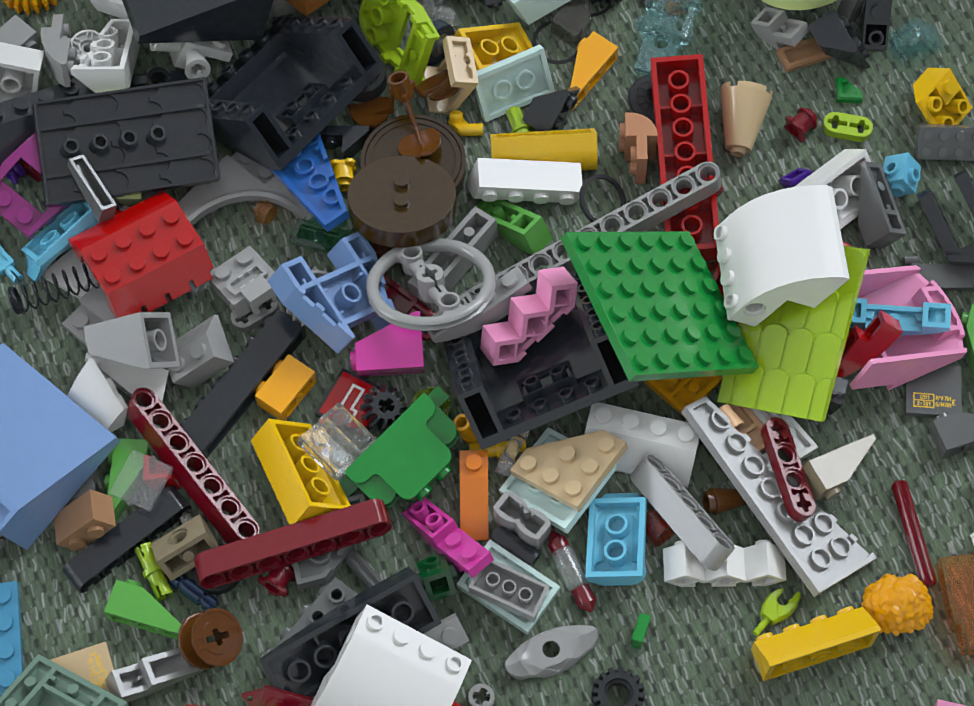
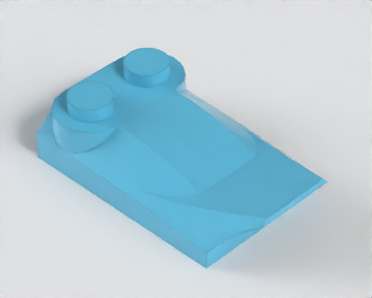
[21,202,101,282]
[585,493,647,586]

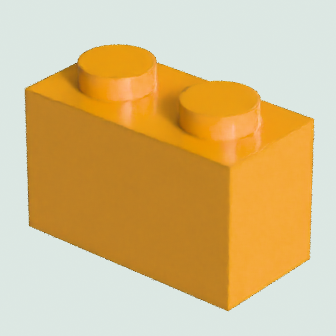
[255,354,317,421]

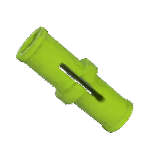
[134,542,174,601]

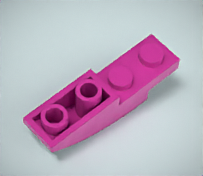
[402,498,494,578]

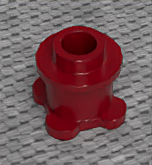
[784,107,818,143]
[257,565,296,597]

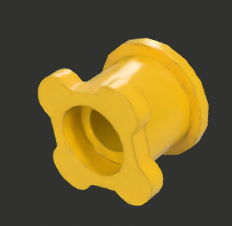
[330,158,357,192]

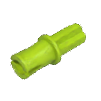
[506,106,531,133]

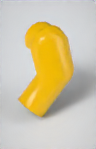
[448,110,483,137]

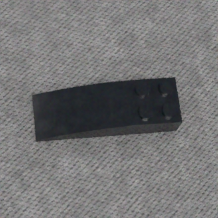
[259,566,441,697]

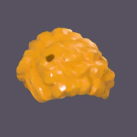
[861,573,934,636]

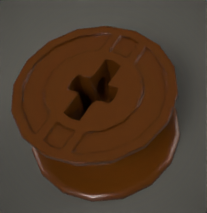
[178,608,243,670]

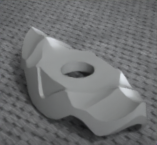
[504,625,598,680]

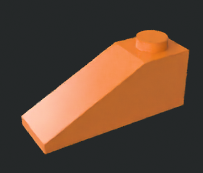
[460,450,489,541]

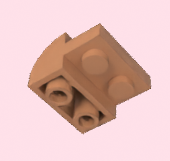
[619,113,658,184]

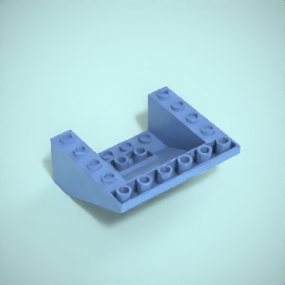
[0,343,121,550]

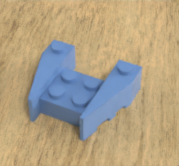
[267,232,395,354]

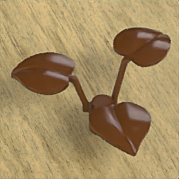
[348,70,459,158]

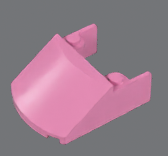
[849,265,967,391]

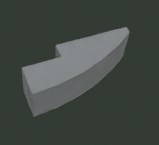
[105,648,204,702]

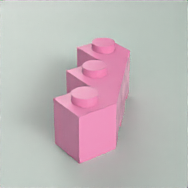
[480,267,578,366]

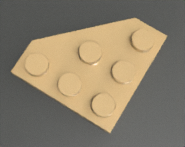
[510,430,628,513]

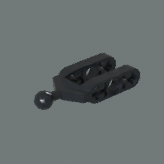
[917,169,974,266]

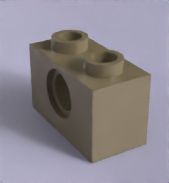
[151,514,219,581]

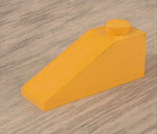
[570,31,618,112]

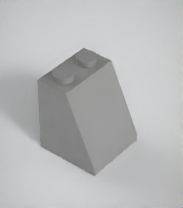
[83,312,180,369]

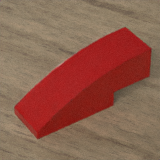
[837,310,903,378]

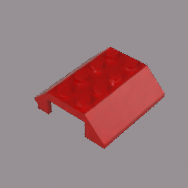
[68,191,214,318]

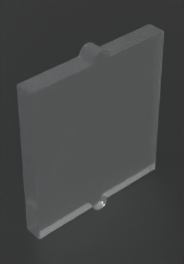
[109,450,174,512]

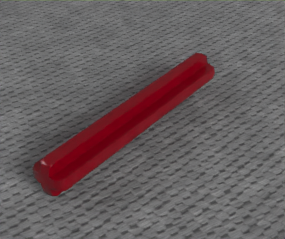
[891,480,936,588]

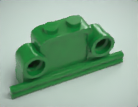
[340,386,459,509]

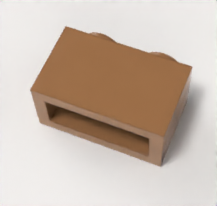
[54,489,116,551]

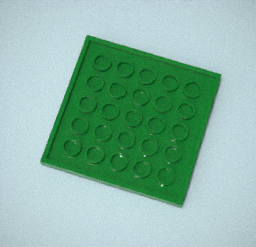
[561,231,759,382]

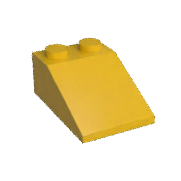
[454,22,533,71]

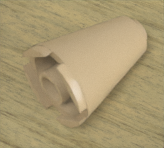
[720,81,773,157]

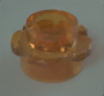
[253,200,277,225]

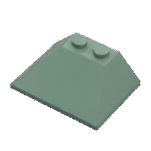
[0,654,128,706]

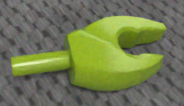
[752,588,801,636]

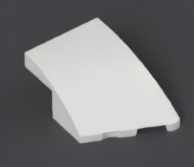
[67,356,128,432]

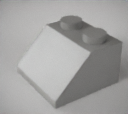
[168,314,234,388]

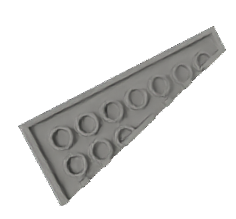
[681,396,877,597]

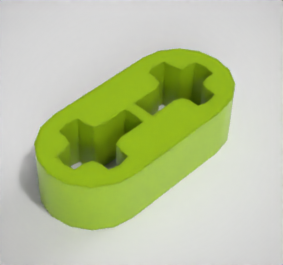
[822,112,873,142]

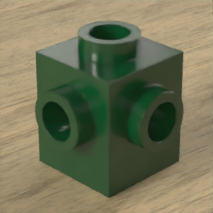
[416,554,458,602]

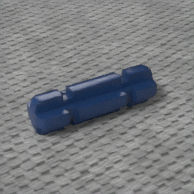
[168,574,218,611]

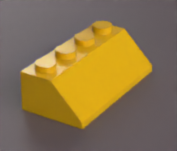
[251,419,351,525]
[751,606,881,681]

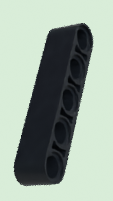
[63,485,192,593]

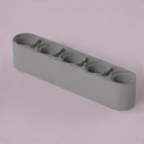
[630,454,735,571]

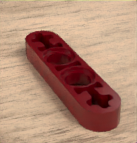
[761,417,816,522]

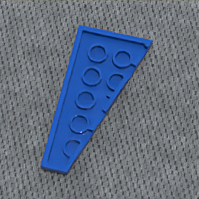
[269,134,349,232]

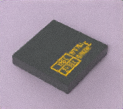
[905,365,962,418]

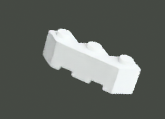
[663,540,786,587]

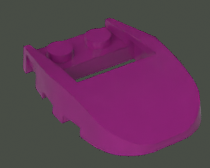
[0,133,72,240]

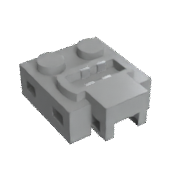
[209,246,278,319]

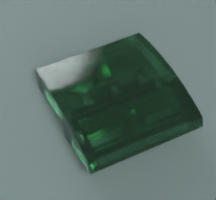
[290,209,354,253]

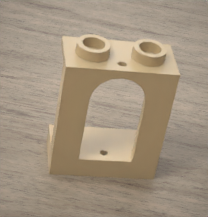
[423,36,479,114]

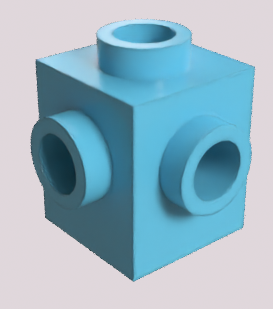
[883,152,921,197]

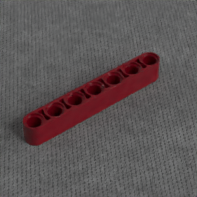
[127,387,260,544]
[194,499,392,589]

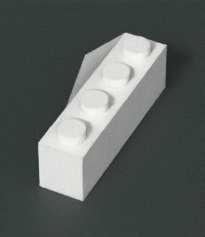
[70,19,140,93]
[466,158,582,205]

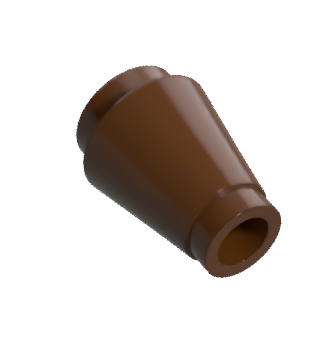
[702,487,746,515]

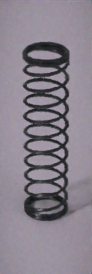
[7,263,100,315]

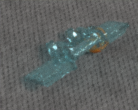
[634,0,703,74]

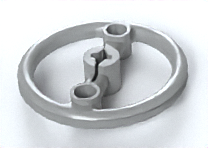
[366,238,495,331]

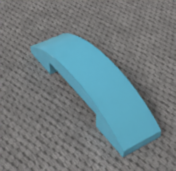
[850,298,952,335]

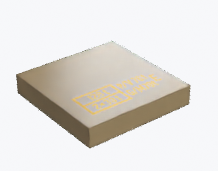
[51,642,114,692]

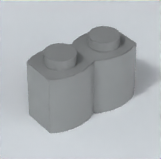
[493,491,551,550]

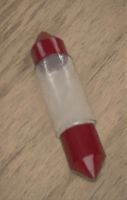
[548,531,597,612]

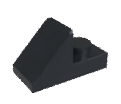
[319,126,370,160]

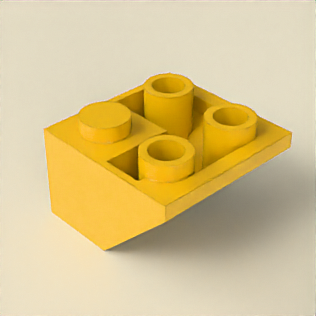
[913,68,973,125]

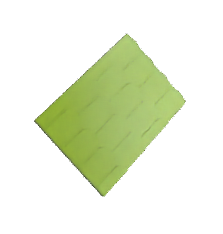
[717,245,871,422]

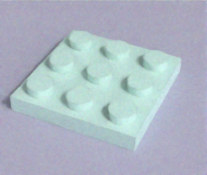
[499,427,617,534]

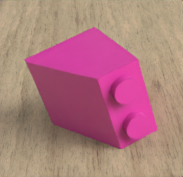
[350,311,425,377]

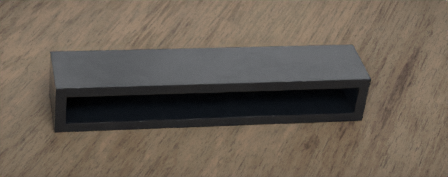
[179,309,306,459]

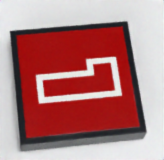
[315,368,389,440]

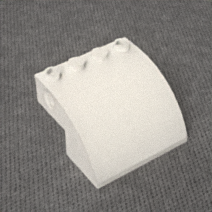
[714,185,849,327]
[311,605,472,706]

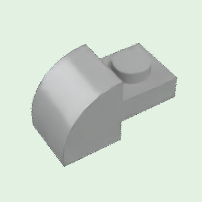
[751,7,810,49]

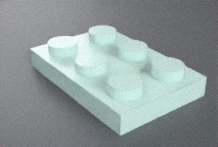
[474,45,555,122]
[457,540,560,635]

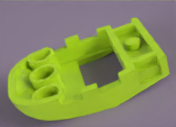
[359,0,440,86]

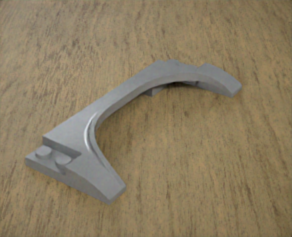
[62,152,313,346]

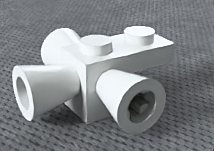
[149,41,233,79]

